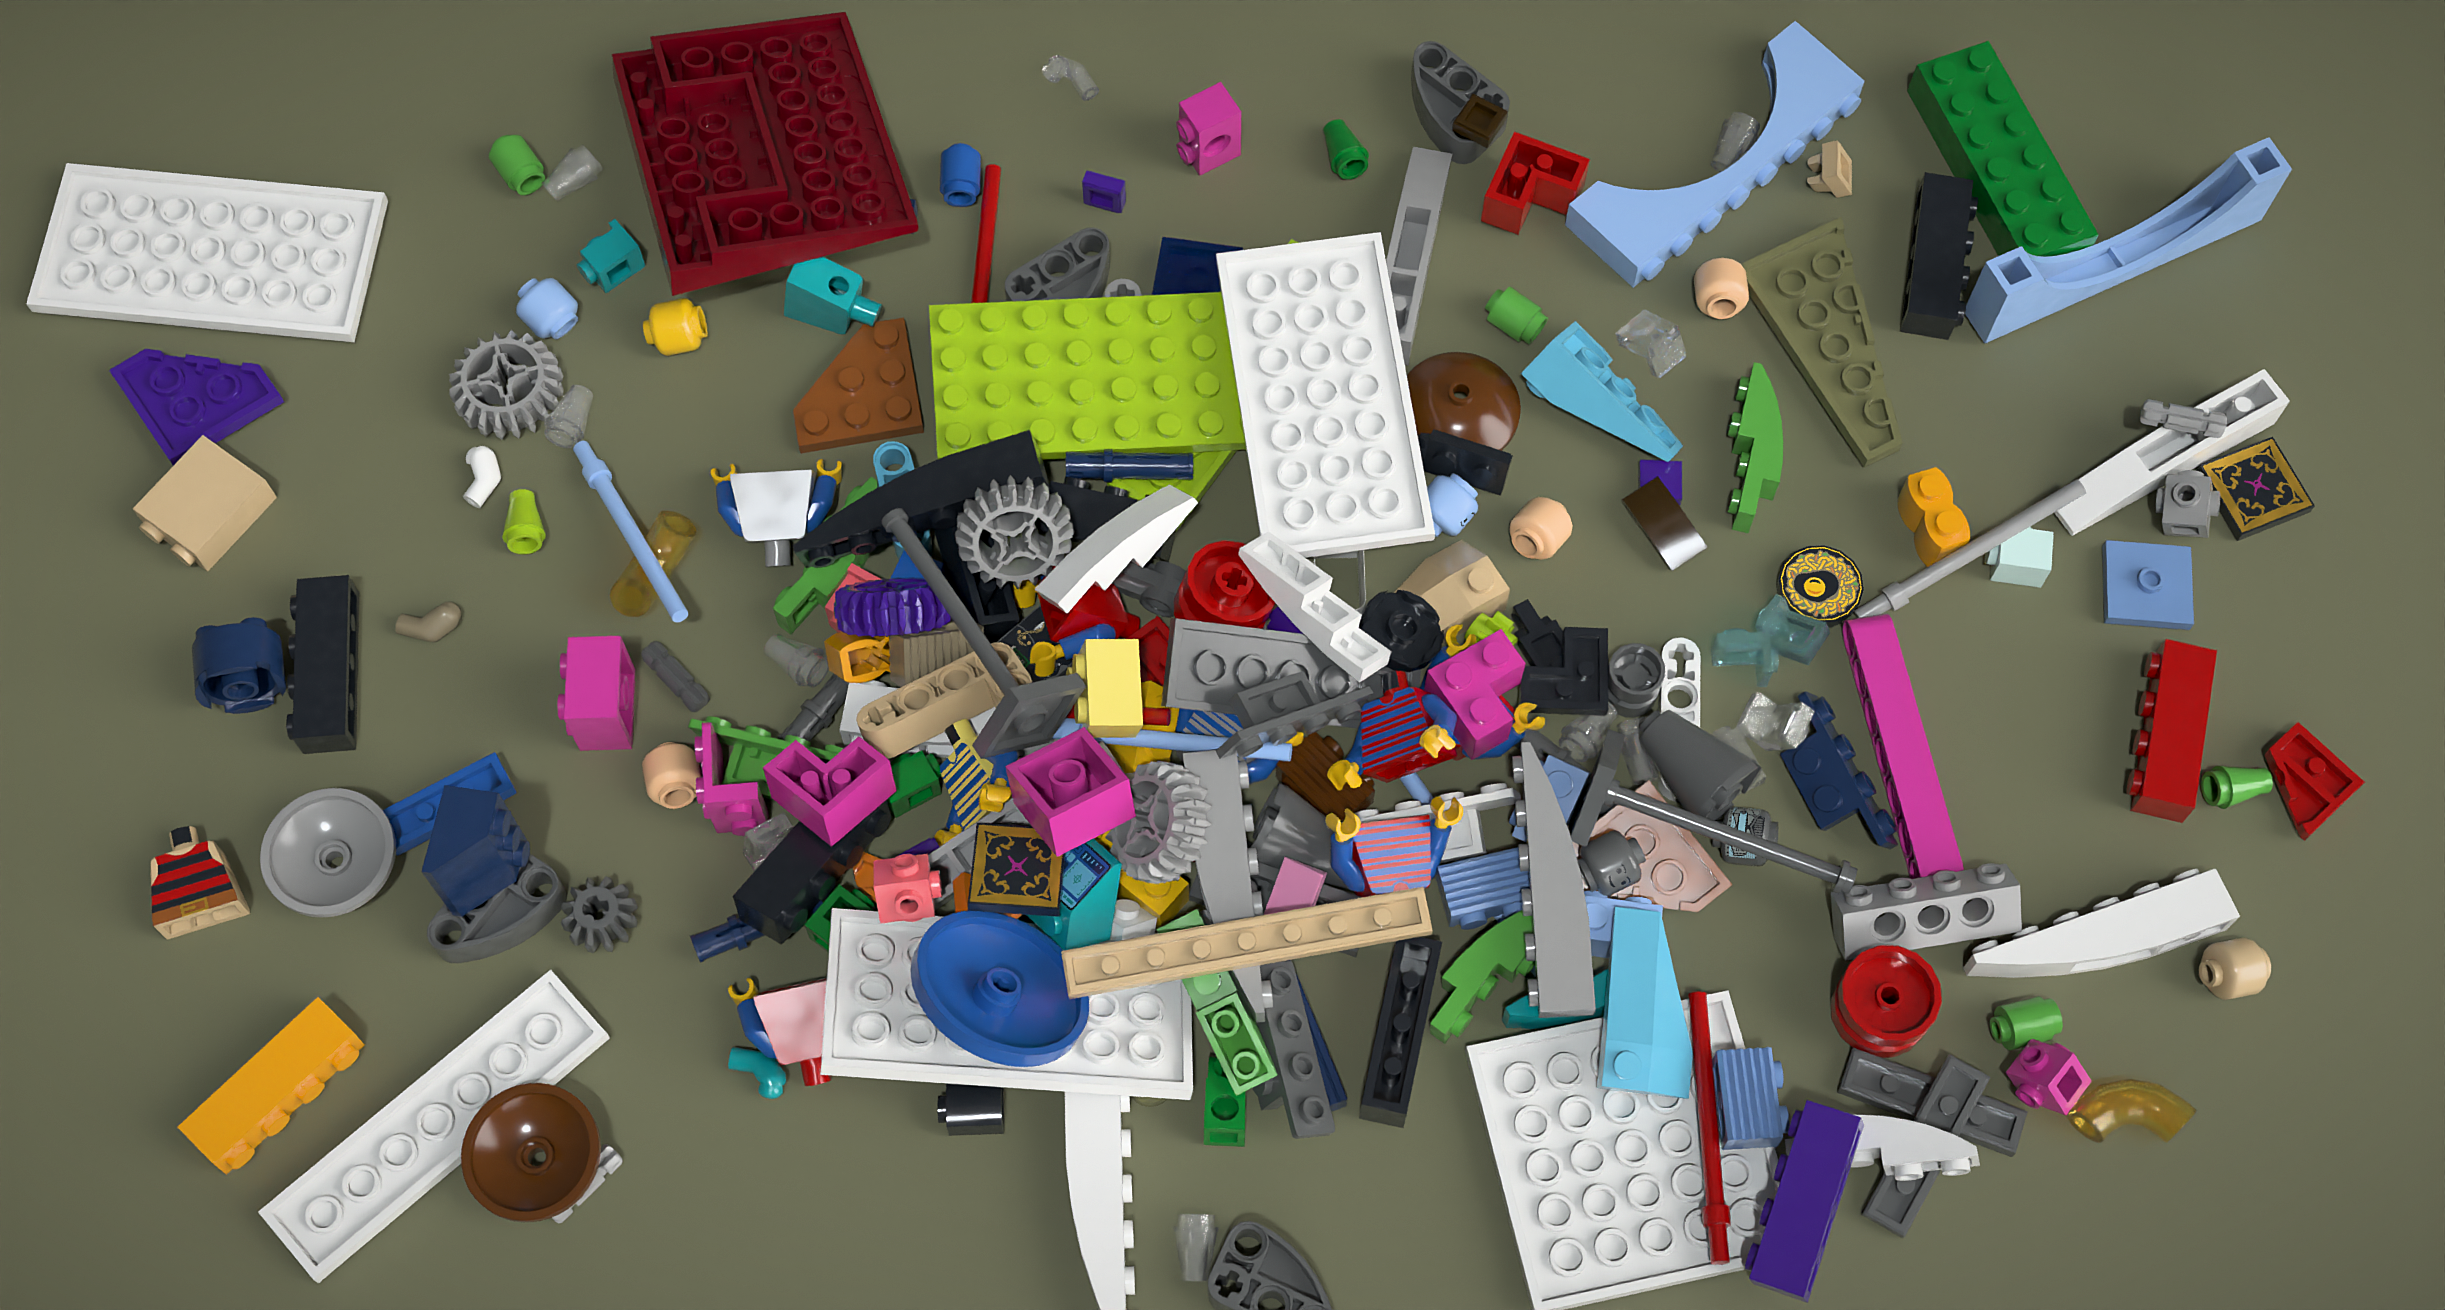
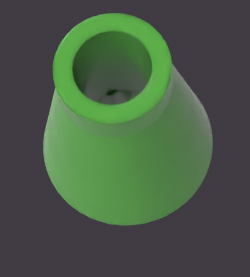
[2201,766,2273,809]

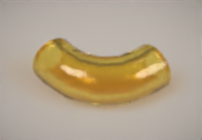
[610,510,697,617]
[2067,1079,2197,1143]

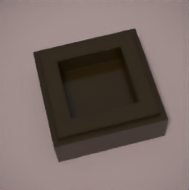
[1452,94,1508,148]

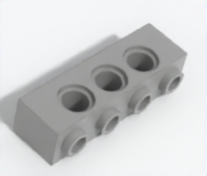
[1831,863,2022,961]

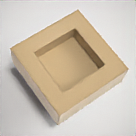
[1807,140,1852,198]

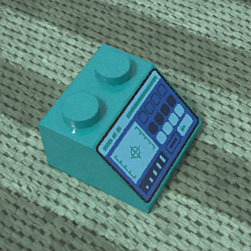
[1027,838,1122,951]

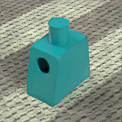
[784,257,882,334]

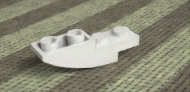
[1785,1115,1980,1181]

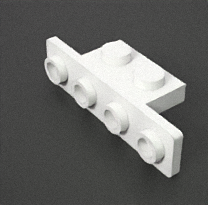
[1341,783,1521,863]

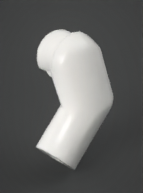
[463,446,501,508]

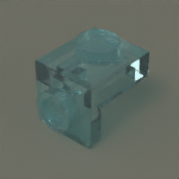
[1755,594,1830,665]
[1711,628,1779,687]

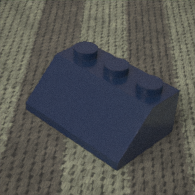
[421,785,530,917]

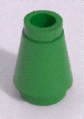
[1323,119,1369,179]

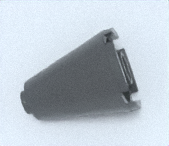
[1639,710,1762,821]
[1247,782,1347,888]

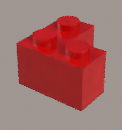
[1481,131,1590,235]

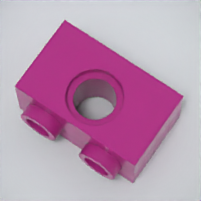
[1176,82,1241,176]

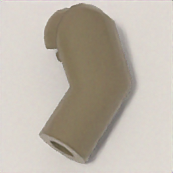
[396,602,461,642]

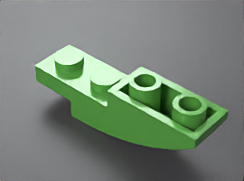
[1727,362,1783,533]
[773,477,879,635]
[1157,909,1278,1096]
[1430,910,1535,1044]

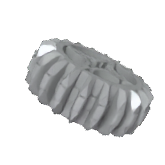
[449,330,564,440]
[955,475,1074,590]
[1105,761,1212,884]

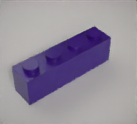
[1745,1100,1864,1303]

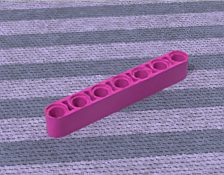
[1843,613,1964,879]

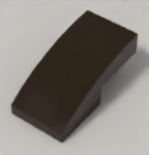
[1622,476,1707,571]

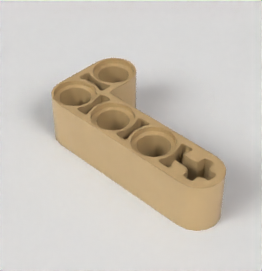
[856,642,1032,759]

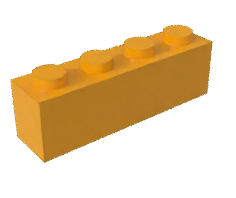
[178,997,365,1175]

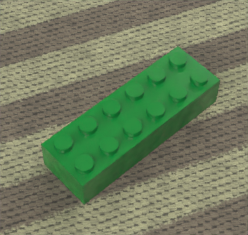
[1907,41,2099,257]

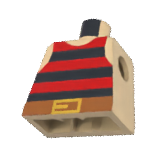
[151,826,250,940]

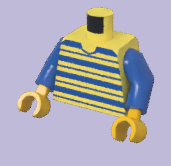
[934,719,1019,847]

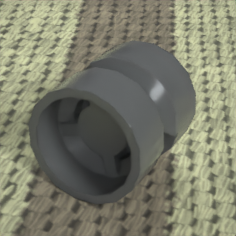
[1608,643,1665,718]

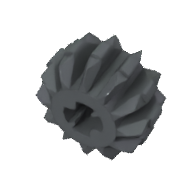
[561,876,638,953]

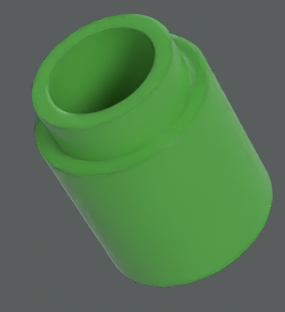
[489,135,545,195]
[1485,286,1548,345]
[1990,996,2063,1050]

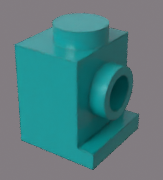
[576,219,645,293]

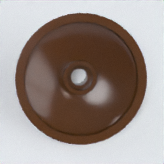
[1407,352,1521,451]
[461,1083,601,1223]

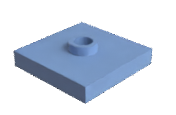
[2102,540,2194,630]

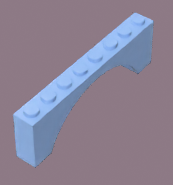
[1565,21,1864,288]
[1965,137,2292,344]

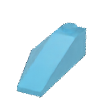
[1521,321,1683,462]
[1597,907,1693,1099]

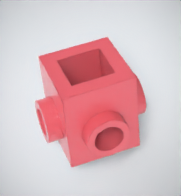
[874,854,942,924]

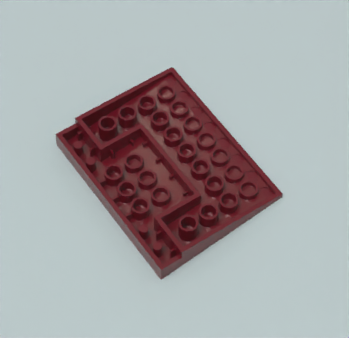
[611,12,918,296]

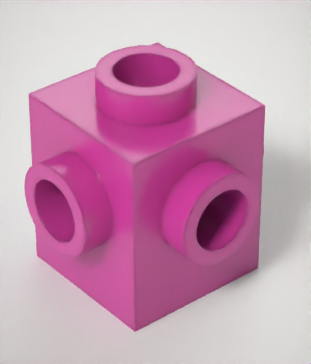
[2006,1039,2092,1115]

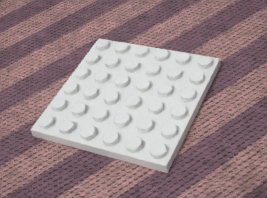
[1465,990,1780,1310]

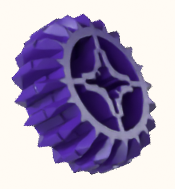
[834,577,950,637]

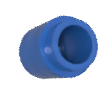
[940,143,981,207]

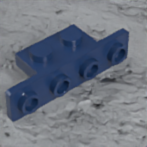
[1780,691,1898,849]

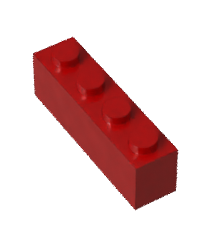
[2127,639,2217,823]

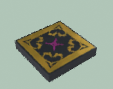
[2196,437,2315,541]
[968,823,1066,917]

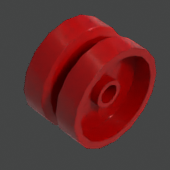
[1174,540,1275,629]
[1831,945,1942,1058]

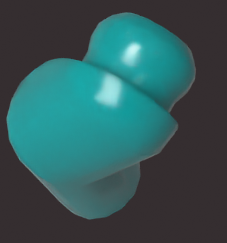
[728,1047,786,1099]

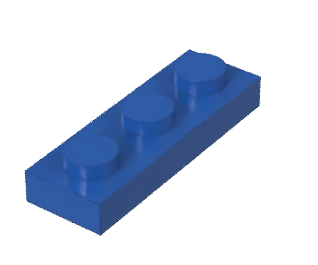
[383,752,517,856]

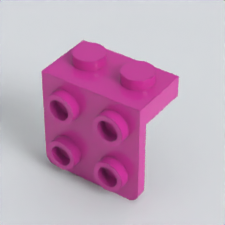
[694,722,770,836]

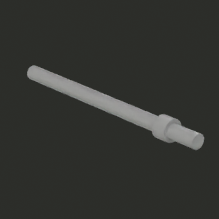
[1854,479,2086,618]

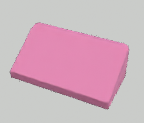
[1264,857,1327,915]

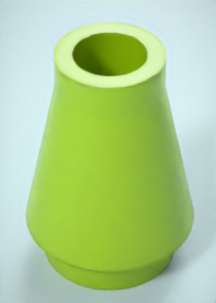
[502,489,546,554]

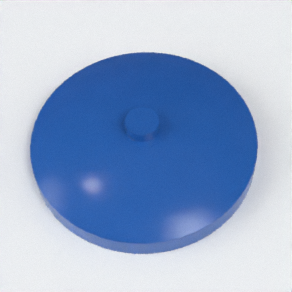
[910,911,1089,1067]

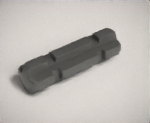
[641,641,710,712]

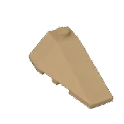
[1394,540,1510,644]

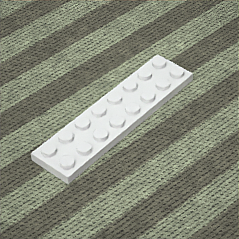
[258,970,610,1283]

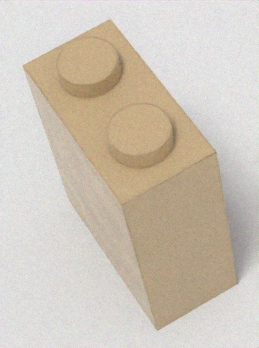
[133,435,277,572]

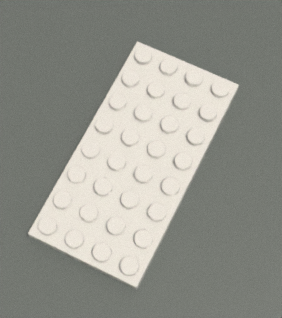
[26,163,388,342]
[1216,232,1435,558]
[820,908,1193,1100]

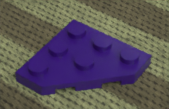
[109,348,284,466]

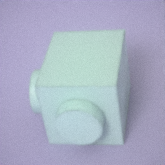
[1985,527,2053,588]

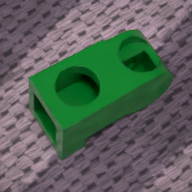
[1204,1056,1245,1147]

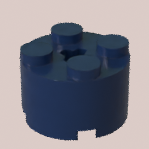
[192,617,286,714]

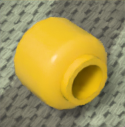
[643,298,708,356]

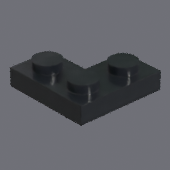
[1519,627,1608,716]

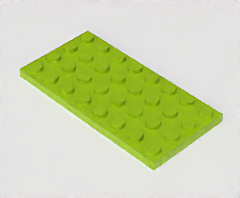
[929,292,1246,460]

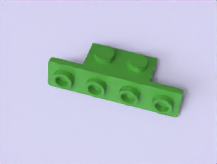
[688,716,844,800]

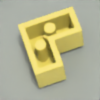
[1066,639,1143,738]

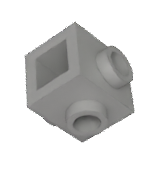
[2156,470,2220,538]

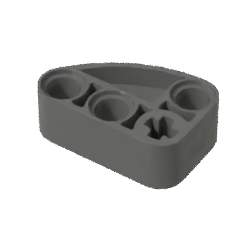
[1411,41,1510,164]
[1005,227,1110,302]
[427,854,567,963]
[1208,1221,1332,1310]

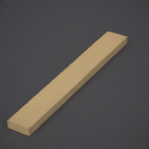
[1061,887,1433,999]

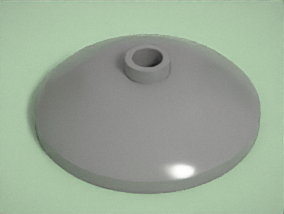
[260,788,396,917]

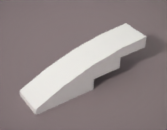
[1035,484,1198,613]
[1238,531,1391,683]

